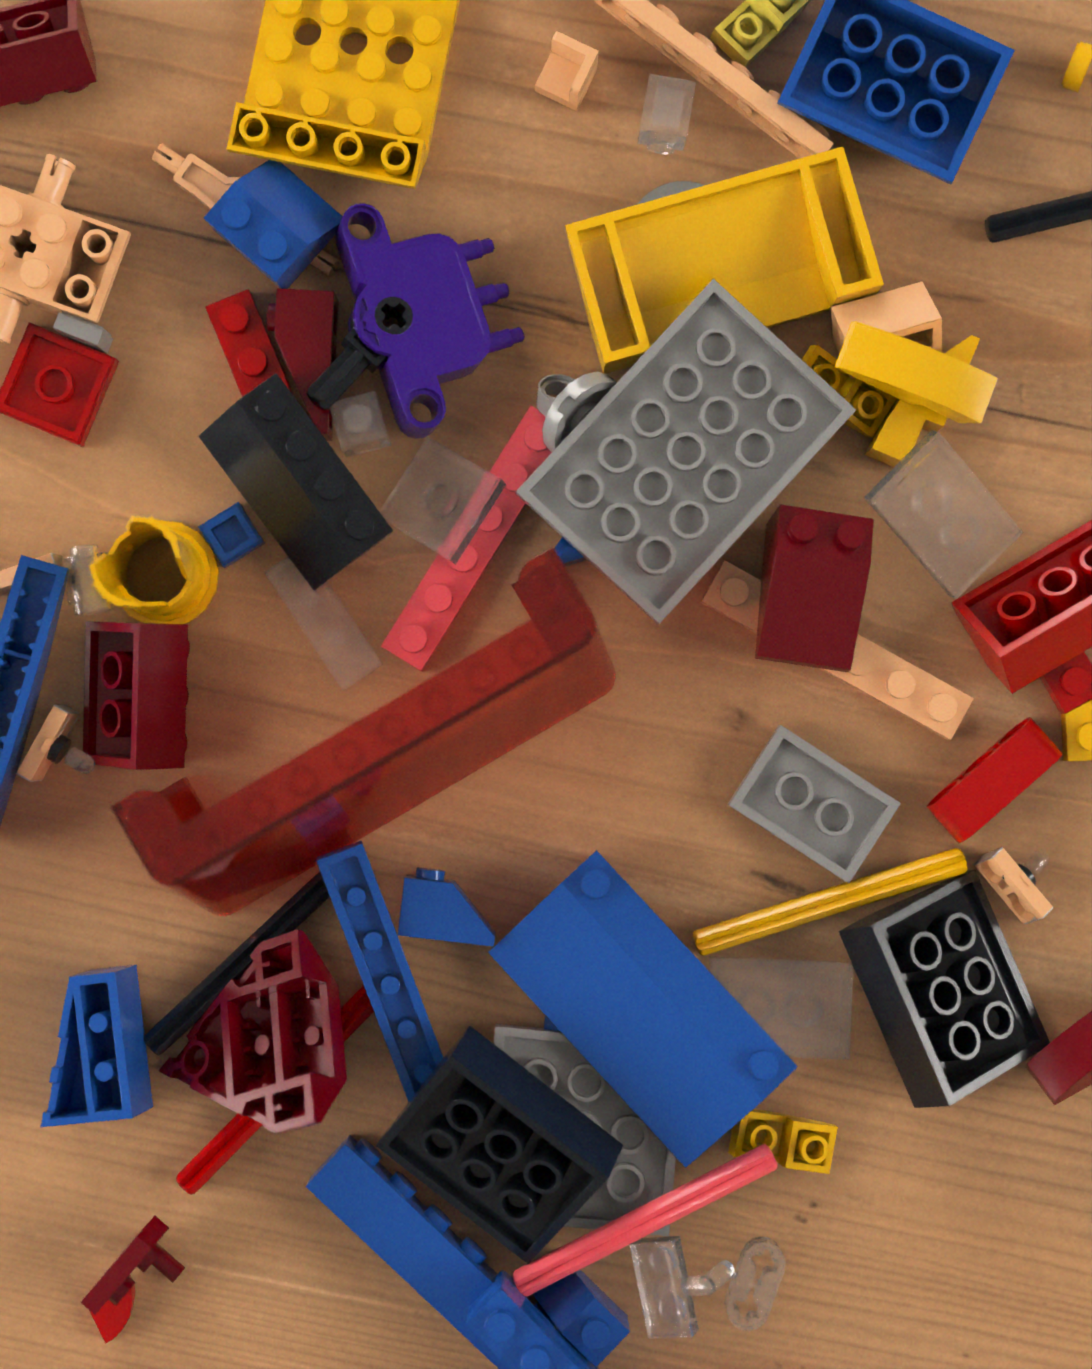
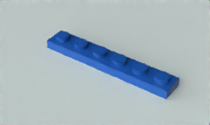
[316,840,443,1102]

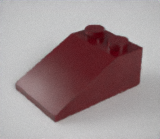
[755,504,874,672]

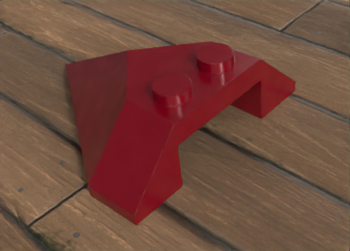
[159,929,347,1134]

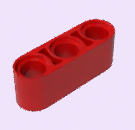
[927,717,1063,843]

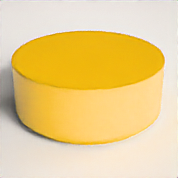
[1061,41,1092,93]

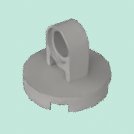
[536,372,617,453]

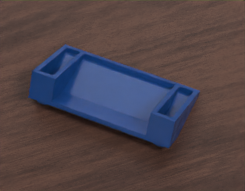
[488,850,798,1168]

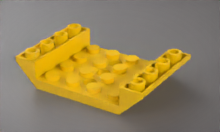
[226,0,460,189]

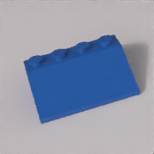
[777,0,1015,185]

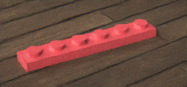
[381,405,551,672]

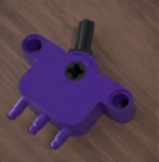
[306,203,525,439]

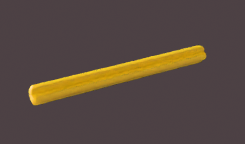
[693,848,968,956]

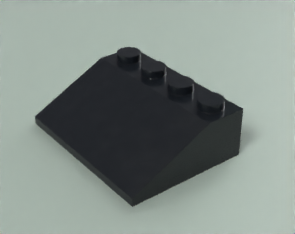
[838,870,1050,1108]
[376,1026,623,1264]

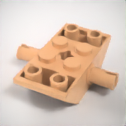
[0,154,131,345]

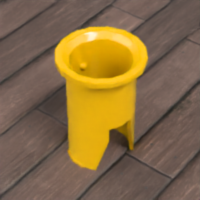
[89,516,219,624]

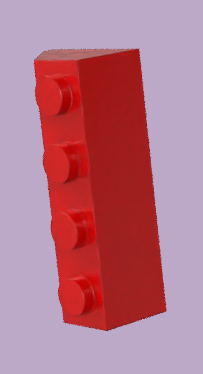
[951,520,1092,694]

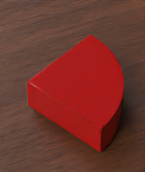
[89,1275,135,1343]

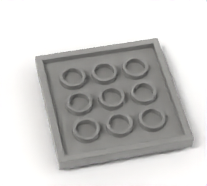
[494,1024,676,1236]

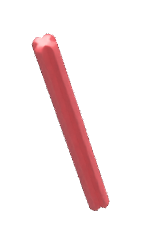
[513,1144,778,1297]

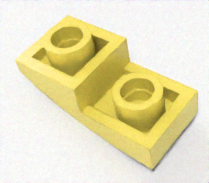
[710,0,811,67]

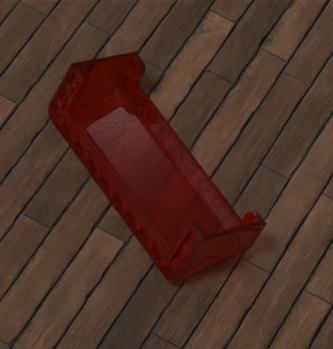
[110,547,616,916]

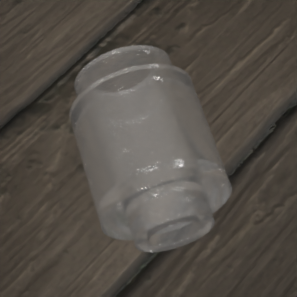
[61,545,113,616]

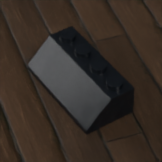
[198,373,393,591]

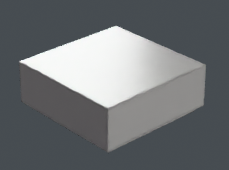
[53,311,113,354]

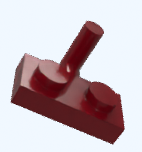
[81,1216,185,1315]

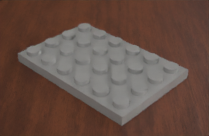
[516,279,856,625]

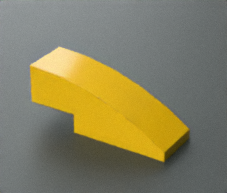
[835,321,998,423]
[865,335,980,469]

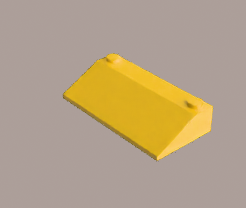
[565,146,884,374]

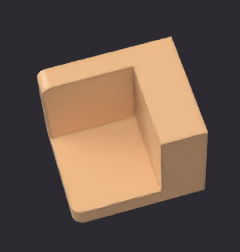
[535,31,599,111]

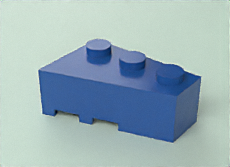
[41,964,153,1127]

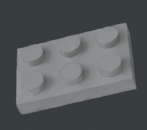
[727,725,901,883]

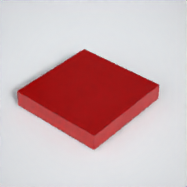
[0,322,119,447]

